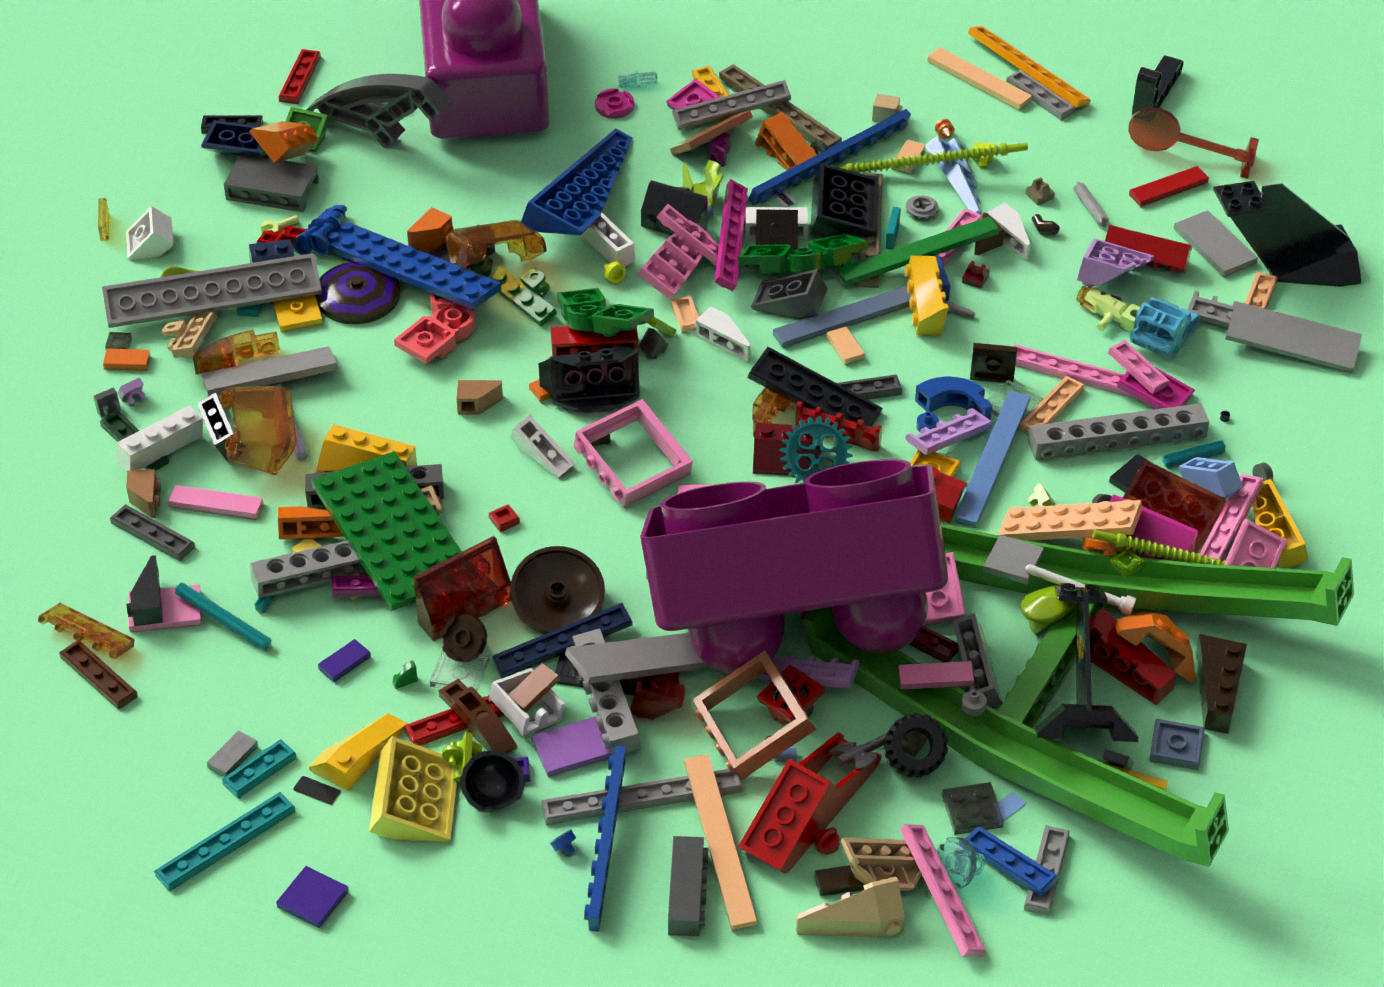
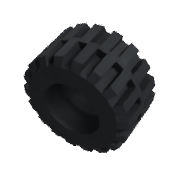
[884,713,948,778]

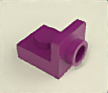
[708,133,731,167]

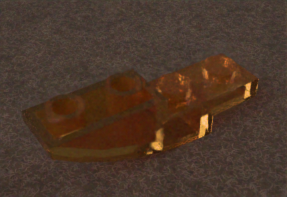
[193,330,280,374]
[752,388,793,437]

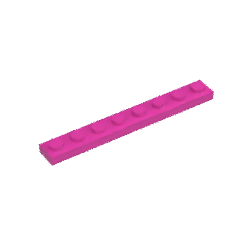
[715,179,748,292]

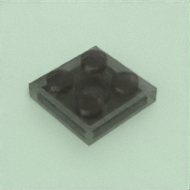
[942,782,1004,835]

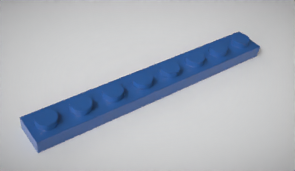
[584,746,626,931]

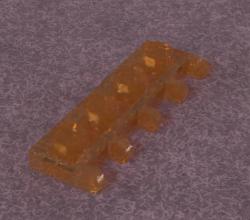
[38,603,135,659]

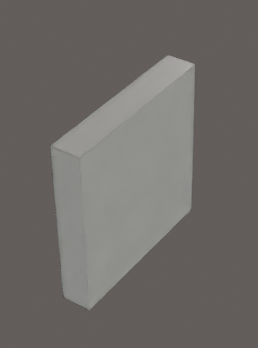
[983,535,1044,585]

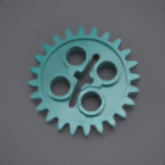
[779,416,853,483]

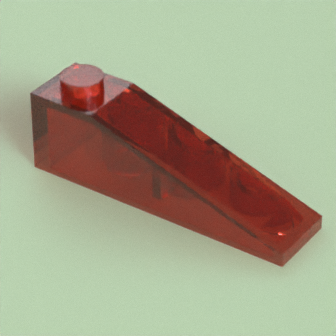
[630,637,685,720]

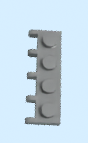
[1188,291,1235,328]

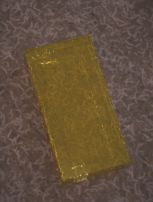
[98,198,110,241]

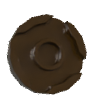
[441,614,487,662]

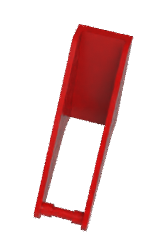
[738,732,881,874]

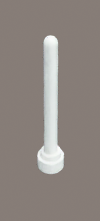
[1025,564,1136,616]

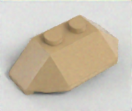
[841,838,922,891]

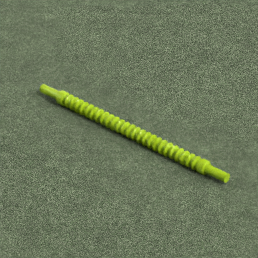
[838,142,1028,173]
[1092,529,1226,565]

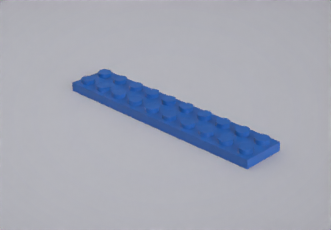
[326,222,502,310]

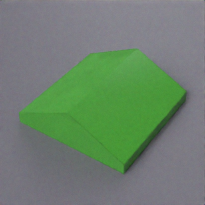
[285,107,328,152]

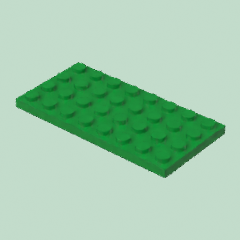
[312,451,477,611]

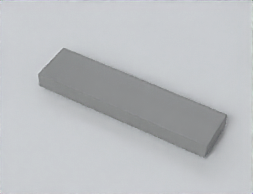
[1006,70,1076,120]
[1024,825,1070,916]

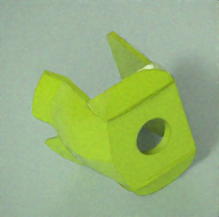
[682,160,724,209]

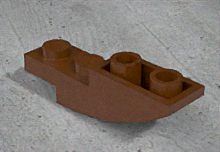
[438,679,517,754]

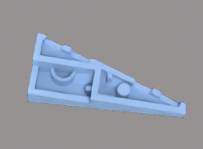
[925,136,983,214]

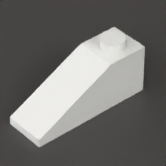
[986,203,1030,261]
[695,306,750,362]
[510,415,575,478]

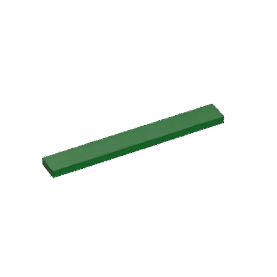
[837,216,999,286]

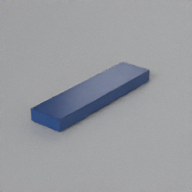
[962,826,1058,897]

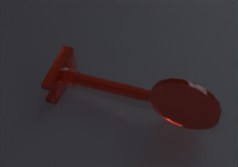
[1128,107,1259,179]

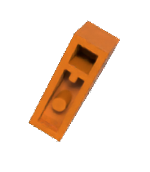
[278,506,344,539]

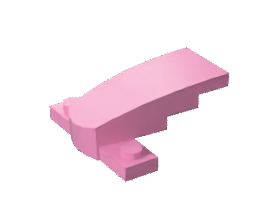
[637,204,719,300]

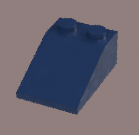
[249,239,294,304]

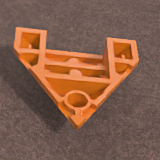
[1114,611,1195,683]

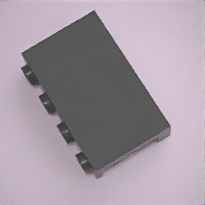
[224,154,319,212]

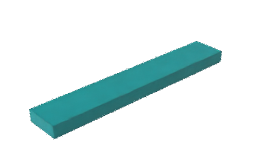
[154,792,296,892]

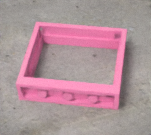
[574,399,693,508]

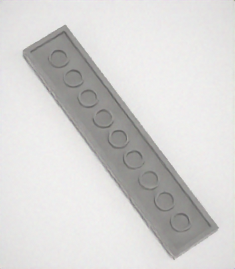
[102,253,322,328]

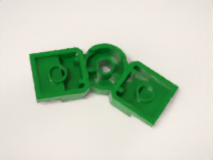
[738,233,868,275]
[557,288,654,337]

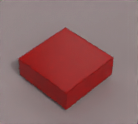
[489,504,520,532]

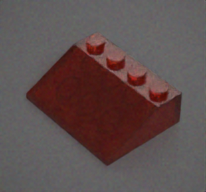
[1123,459,1226,555]
[414,536,511,642]

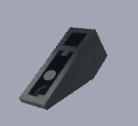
[126,555,163,626]

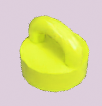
[604,262,626,284]

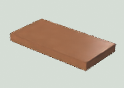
[670,110,753,155]

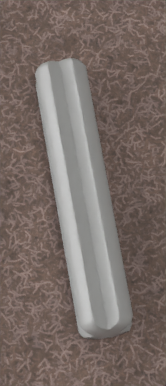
[1073,182,1109,226]

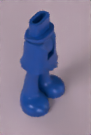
[293,205,347,256]

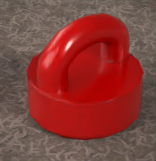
[814,827,840,855]

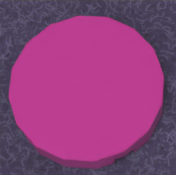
[595,88,634,119]

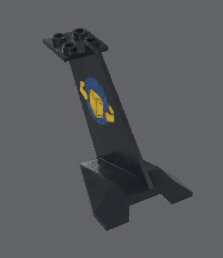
[1036,583,1139,742]

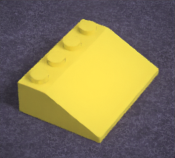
[369,736,457,842]

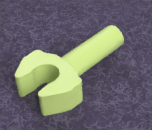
[260,215,299,233]

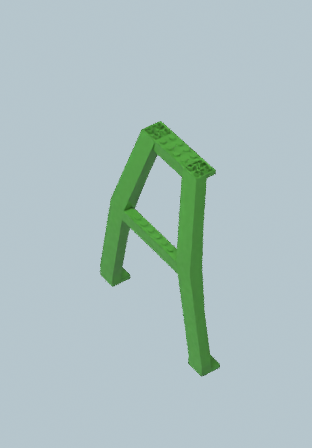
[804,524,1354,867]

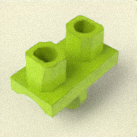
[442,732,482,782]

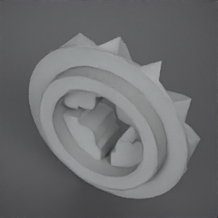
[906,195,939,220]

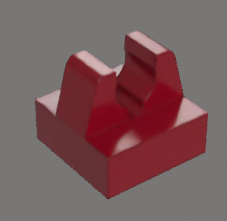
[962,261,990,289]

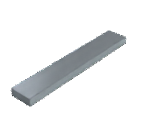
[672,80,791,130]

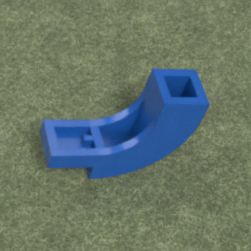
[915,376,992,420]

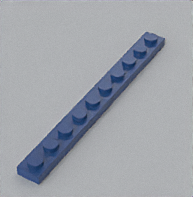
[748,109,911,205]

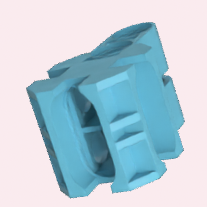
[1130,297,1200,359]

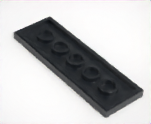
[747,346,883,427]

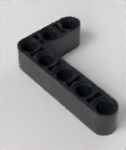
[1132,55,1184,121]

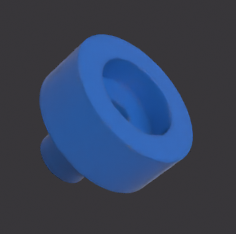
[916,411,939,432]
[550,829,576,856]

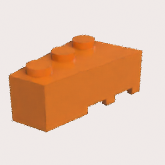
[755,112,817,170]

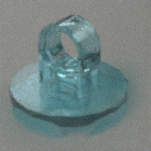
[937,837,985,888]

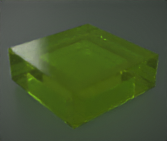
[1110,550,1144,577]

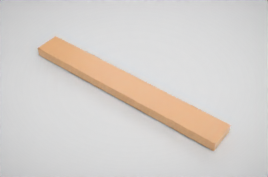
[684,754,757,931]

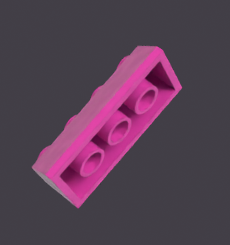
[1110,494,1198,563]

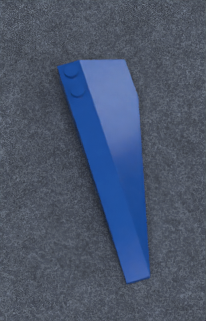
[521,128,633,235]

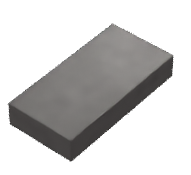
[207,730,258,777]

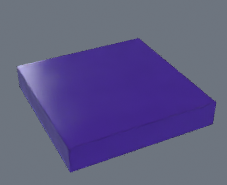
[276,866,349,928]

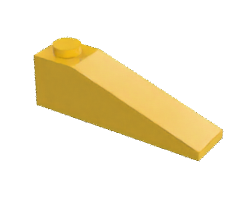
[309,713,408,791]

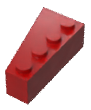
[1089,608,1177,705]

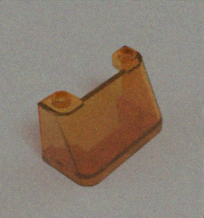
[446,220,547,268]
[220,386,297,475]

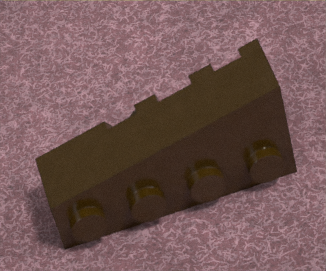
[1196,634,1247,734]

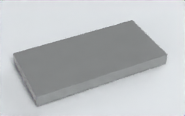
[1174,210,1258,277]

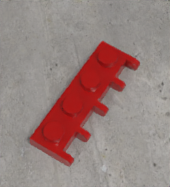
[795,401,882,452]

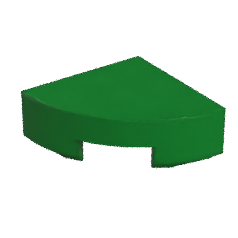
[392,660,418,689]

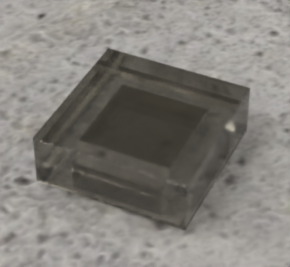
[105,332,132,350]

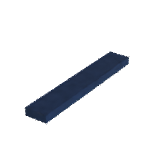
[492,603,632,679]

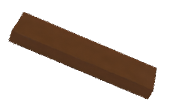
[59,640,138,710]

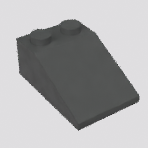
[751,269,827,318]

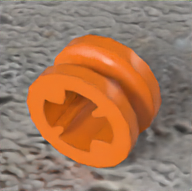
[935,119,955,139]

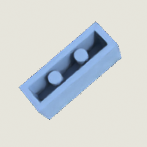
[1179,457,1243,498]

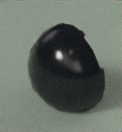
[460,750,525,813]

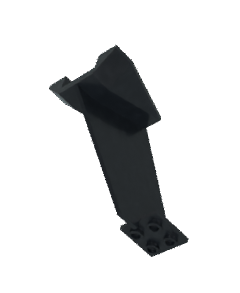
[1213,181,1361,287]

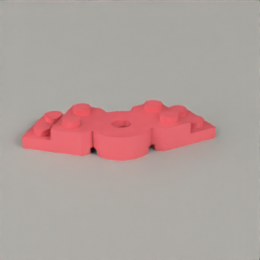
[394,270,476,364]

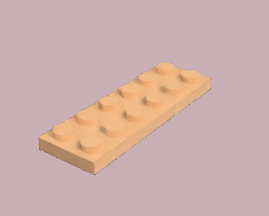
[998,500,1143,541]

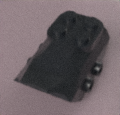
[538,347,640,413]

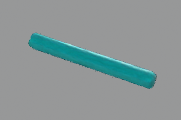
[175,582,271,650]

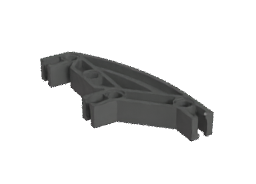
[306,74,451,148]

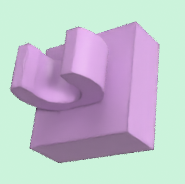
[117,377,145,406]

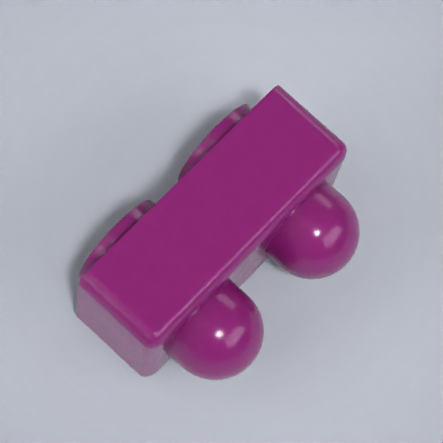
[419,0,549,139]
[640,459,948,674]

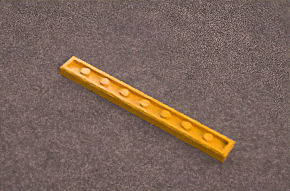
[968,26,1091,108]

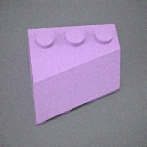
[1077,238,1154,287]

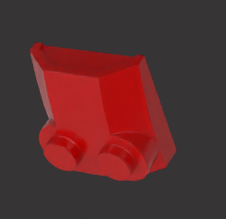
[932,467,967,524]

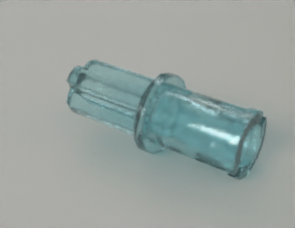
[618,71,658,87]

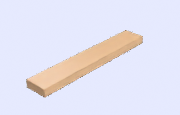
[927,47,1032,110]

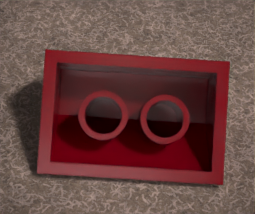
[753,423,821,476]

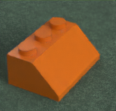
[249,121,319,163]

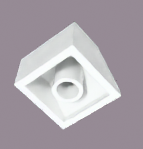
[126,206,174,260]

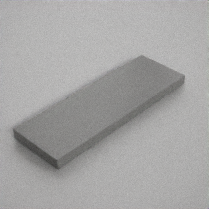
[1225,301,1362,373]
[201,346,338,397]
[565,633,710,684]

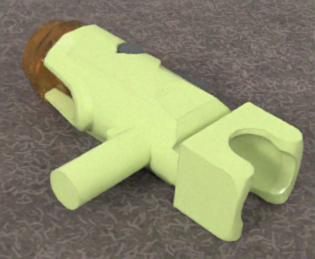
[1076,286,1140,332]

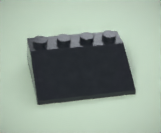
[810,163,879,238]

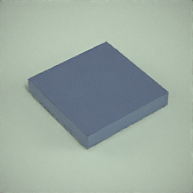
[1149,719,1205,770]

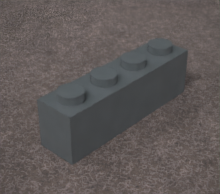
[668,836,709,936]

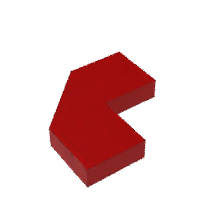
[257,226,308,244]

